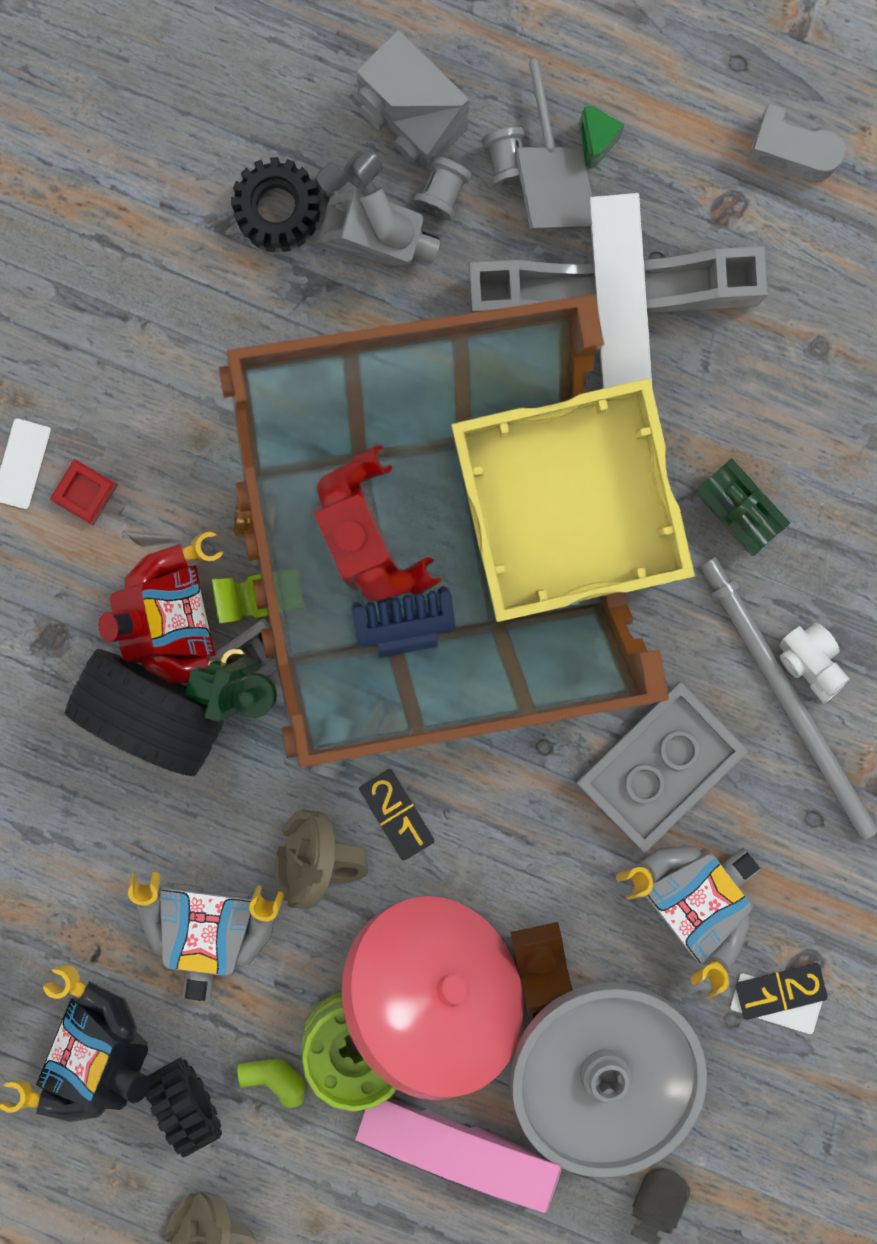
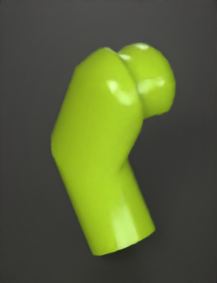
[237,1058,306,1108]

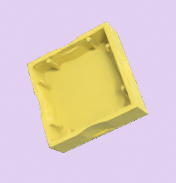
[451,378,695,622]

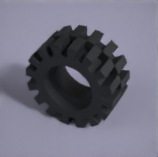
[231,157,321,252]
[146,1057,222,1158]

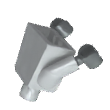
[315,151,440,266]

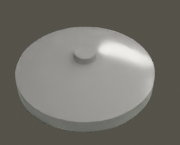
[510,982,707,1178]

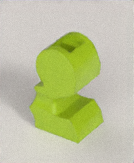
[211,570,306,626]

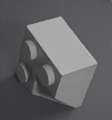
[356,29,469,169]

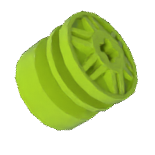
[301,991,396,1112]

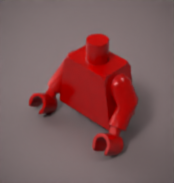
[313,445,442,601]

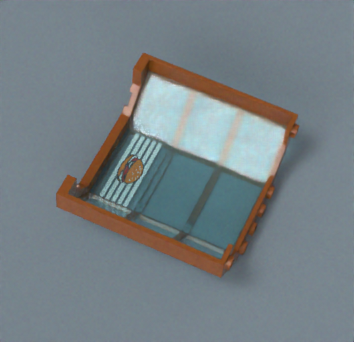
[218,294,669,768]

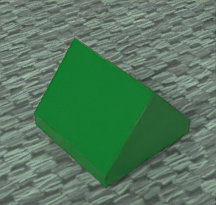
[579,106,624,168]

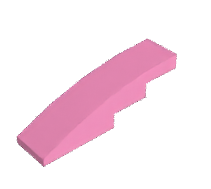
[355,1097,562,1213]

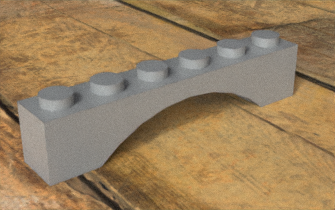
[468,246,768,313]

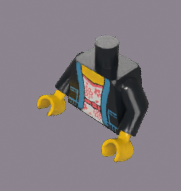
[0,965,151,1122]

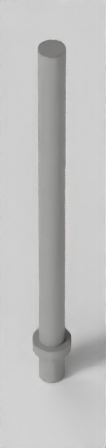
[699,557,877,840]

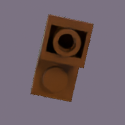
[510,922,573,1023]

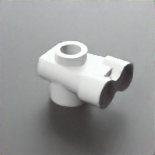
[779,622,850,704]

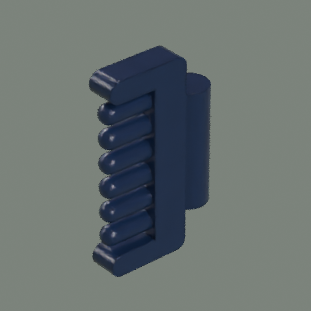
[351,586,455,658]

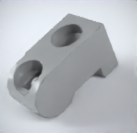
[747,103,846,182]

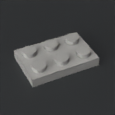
[575,682,749,853]

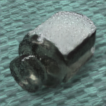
[631,1167,690,1244]

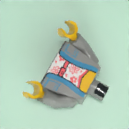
[616,845,761,998]
[128,872,284,1001]

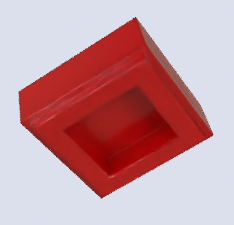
[49,459,118,526]

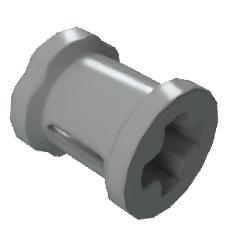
[482,127,525,188]
[414,156,472,220]

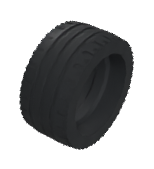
[65,649,224,776]

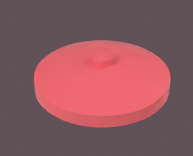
[342,896,524,1100]

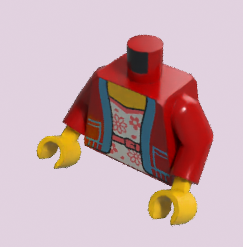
[98,532,246,684]

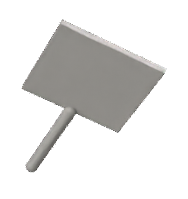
[515,58,592,230]

